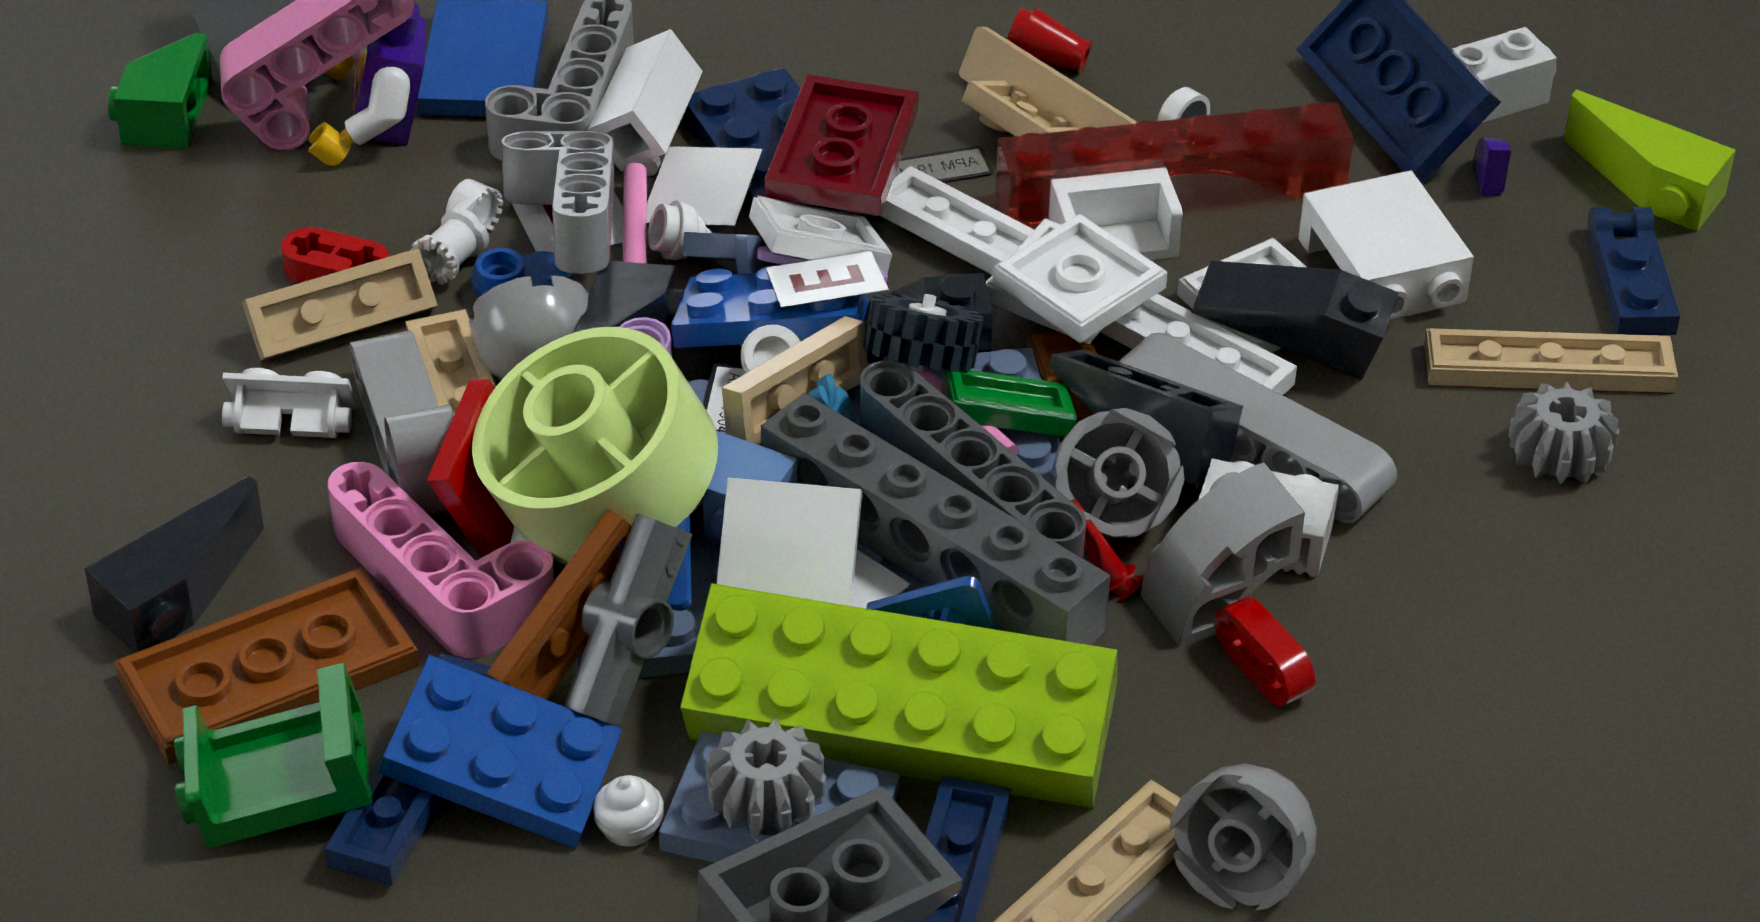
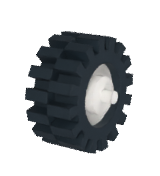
[863,294,984,372]

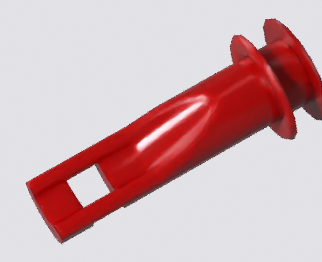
[1070,499,1143,602]

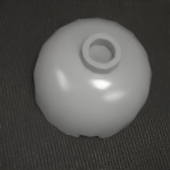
[469,276,589,382]
[1052,408,1184,540]
[1170,763,1317,910]

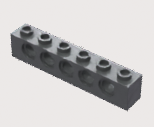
[761,393,1110,645]

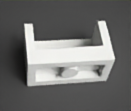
[1049,167,1183,260]

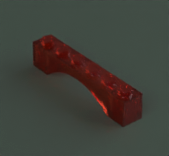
[995,102,1354,227]

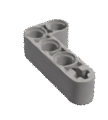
[485,0,634,161]
[501,131,614,274]
[349,330,454,516]

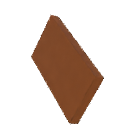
[114,567,420,765]

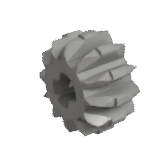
[1508,381,1619,485]
[706,718,826,838]

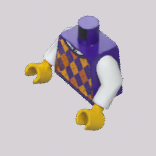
[309,3,426,166]

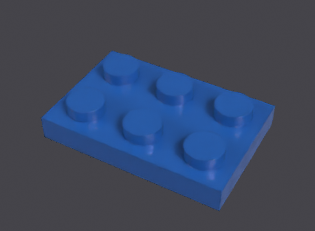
[671,265,871,348]
[378,655,623,849]

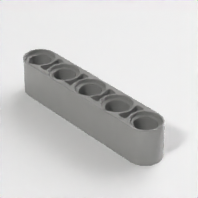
[1118,333,1397,523]

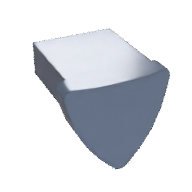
[683,232,775,274]

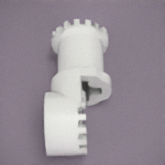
[411,179,503,285]

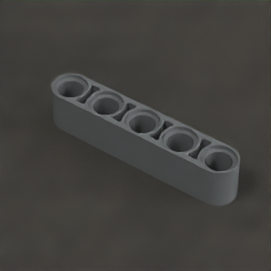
[860,360,1086,559]

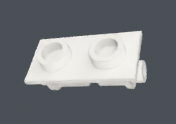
[222,368,358,438]

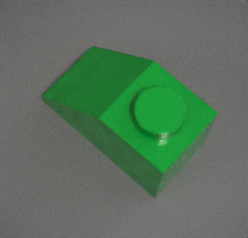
[108,33,213,148]

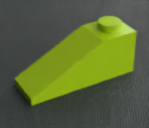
[1563,89,1736,232]

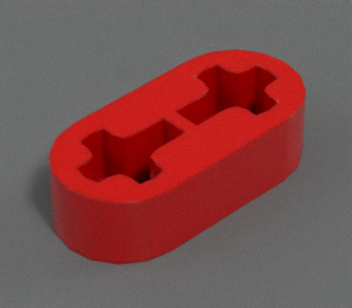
[281,227,389,283]
[1214,596,1316,707]

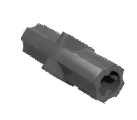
[564,513,692,727]

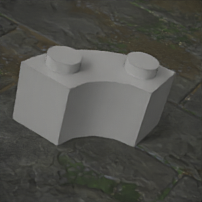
[1141,462,1305,647]

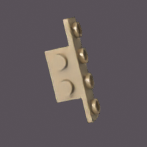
[959,27,1145,173]

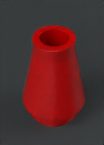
[1007,8,1092,73]

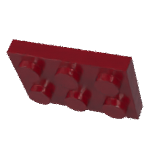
[765,74,919,216]

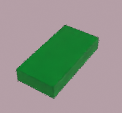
[941,369,1077,437]

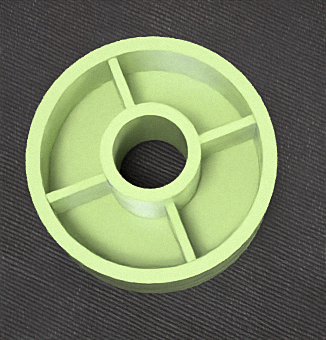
[472,327,718,565]

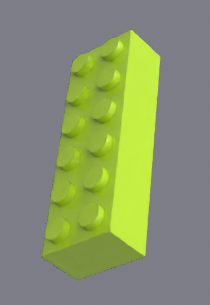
[680,583,1117,808]

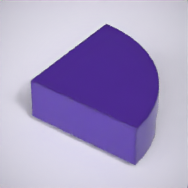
[1473,138,1511,196]

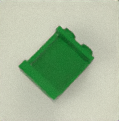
[174,662,372,849]

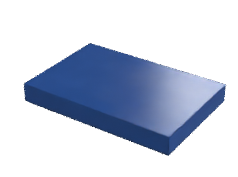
[417,0,549,117]

